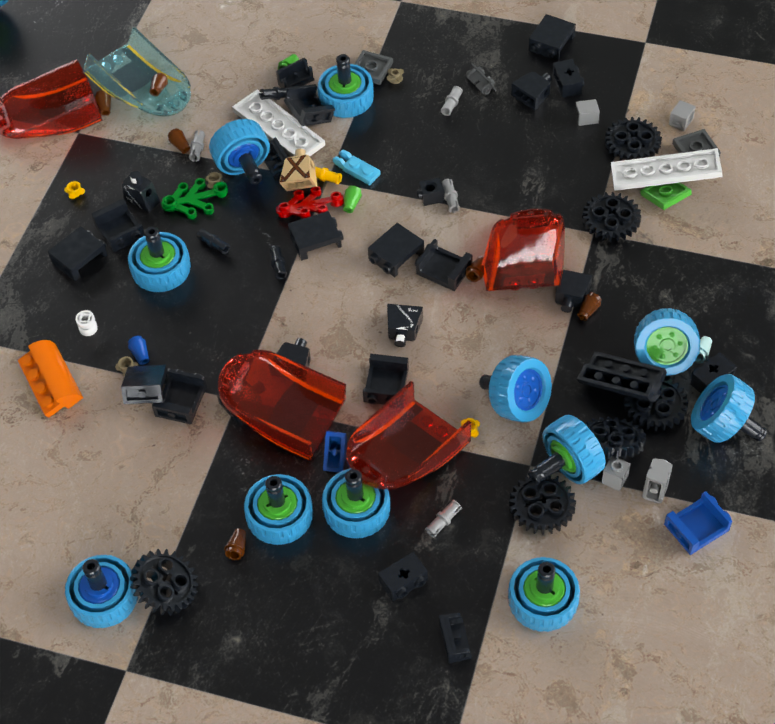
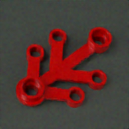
[276,186,344,219]

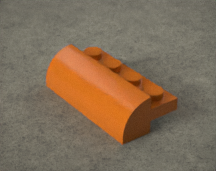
[18,340,83,418]

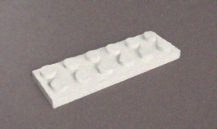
[232,89,325,157]
[611,148,722,191]

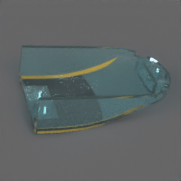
[83,27,191,116]

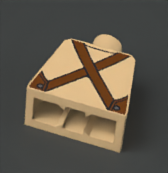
[280,149,317,191]

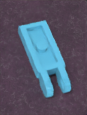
[333,150,381,185]

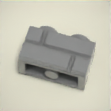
[642,458,673,504]

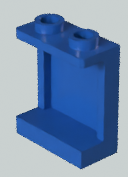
[664,491,732,555]

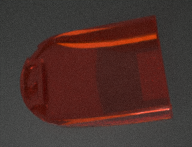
[0,59,103,139]
[481,209,565,291]
[218,350,346,461]
[346,381,471,489]

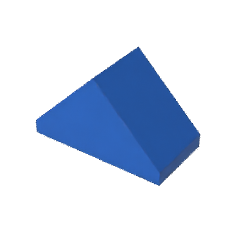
[323,431,348,472]

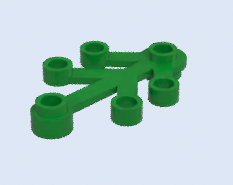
[161,178,228,219]

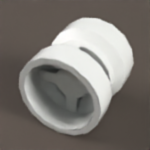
[75,310,98,336]

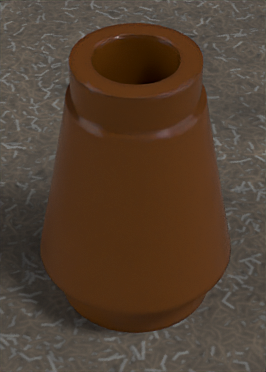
[149,73,168,97]
[95,90,112,116]
[168,128,190,154]
[466,256,487,282]
[577,292,602,321]
[224,528,246,560]

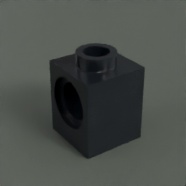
[417,177,444,206]

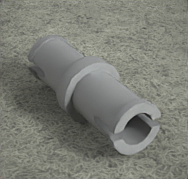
[441,86,463,116]
[189,130,205,162]
[442,179,460,213]
[425,500,462,538]

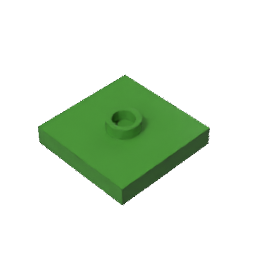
[640,182,692,210]

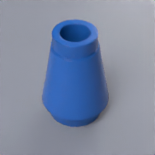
[128,336,149,365]

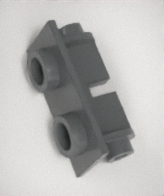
[466,63,497,95]

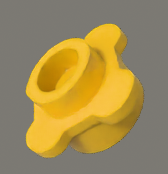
[64,181,85,199]
[459,418,480,438]

